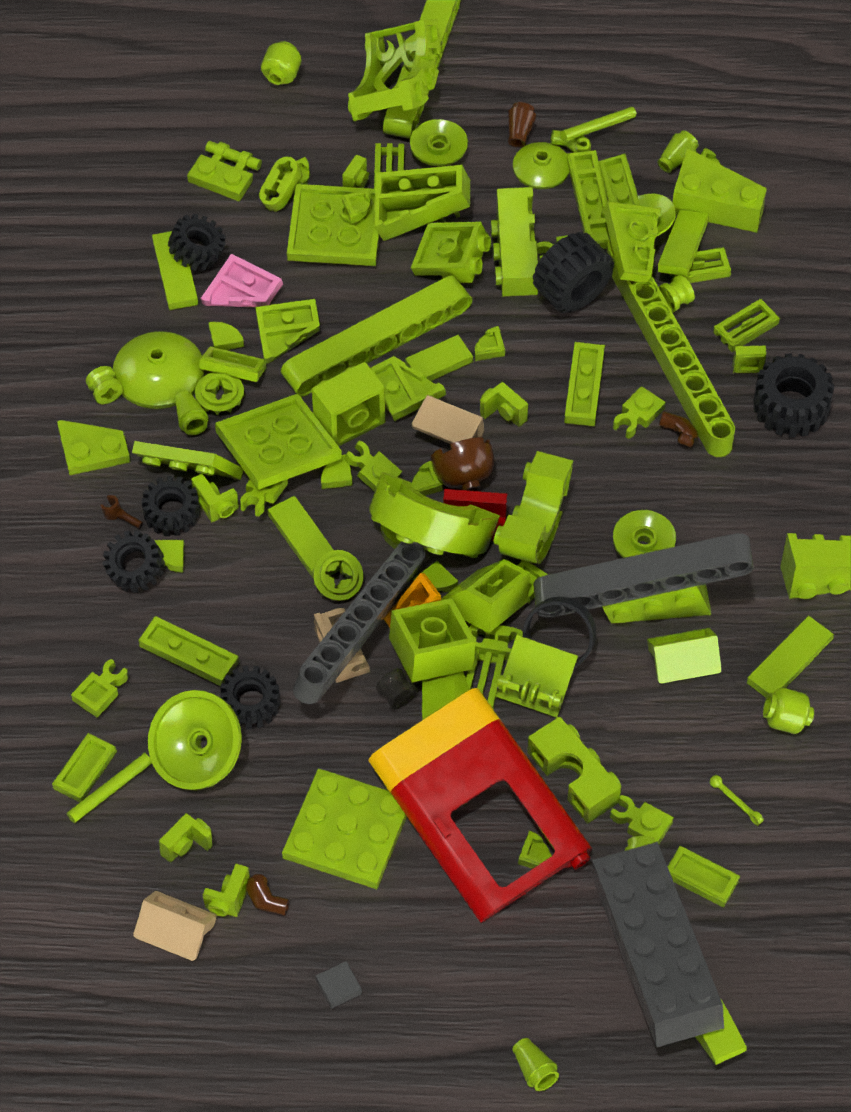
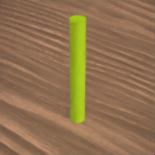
[560,107,636,142]
[67,753,152,823]

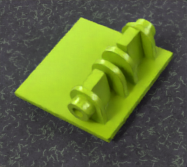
[496,635,578,718]

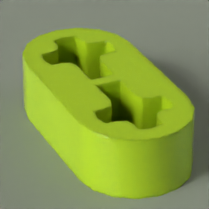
[259,157,302,212]
[469,625,523,660]

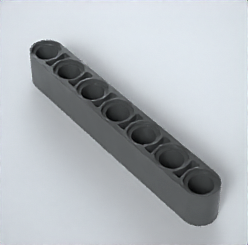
[533,533,754,618]
[293,542,425,704]

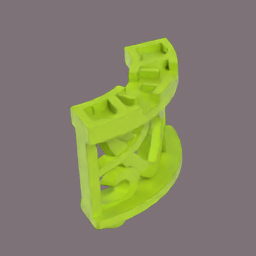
[348,19,440,121]

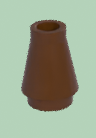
[508,102,536,147]

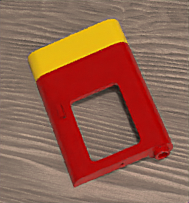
[368,688,592,923]

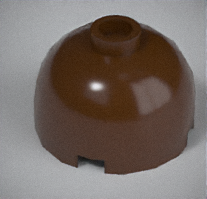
[430,437,494,491]

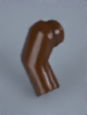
[659,411,698,447]
[246,874,289,915]

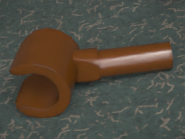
[100,495,143,529]

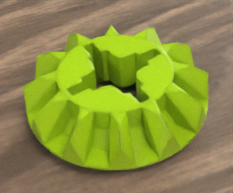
[195,372,244,415]
[312,550,363,601]

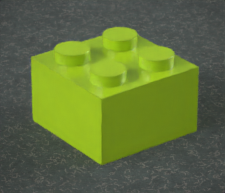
[312,362,385,446]
[389,598,476,683]

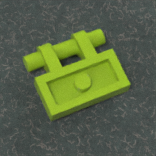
[187,140,262,202]

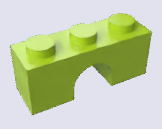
[527,716,621,824]

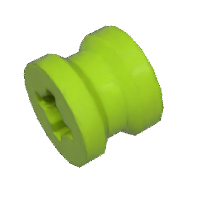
[659,275,695,312]
[85,366,123,405]

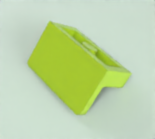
[647,628,721,683]

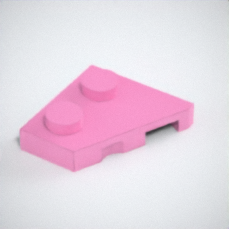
[201,254,283,307]

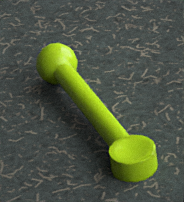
[709,775,764,826]

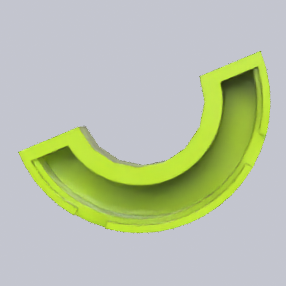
[494,451,573,564]
[369,472,500,558]

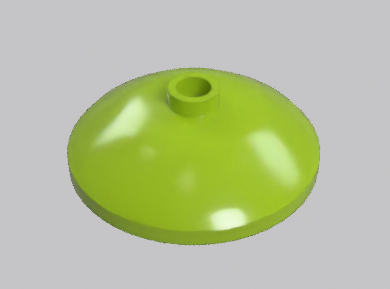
[113,331,204,409]
[148,690,242,790]

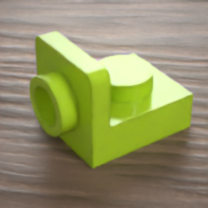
[480,382,528,427]
[191,474,239,523]
[159,813,213,863]
[203,864,250,917]

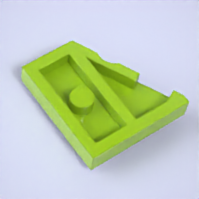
[256,299,320,364]
[370,356,447,421]
[57,420,130,475]

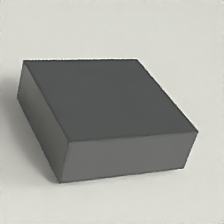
[315,961,362,1009]

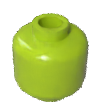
[261,41,302,85]
[763,687,814,734]

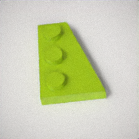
[603,201,661,283]

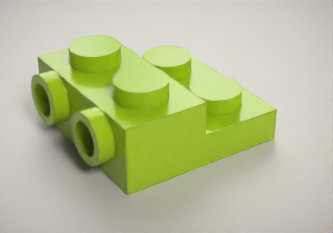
[411,222,491,283]

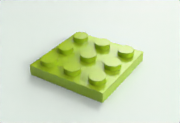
[287,184,379,266]
[215,393,342,490]
[282,768,407,889]

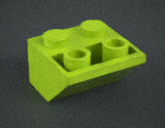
[441,559,530,633]

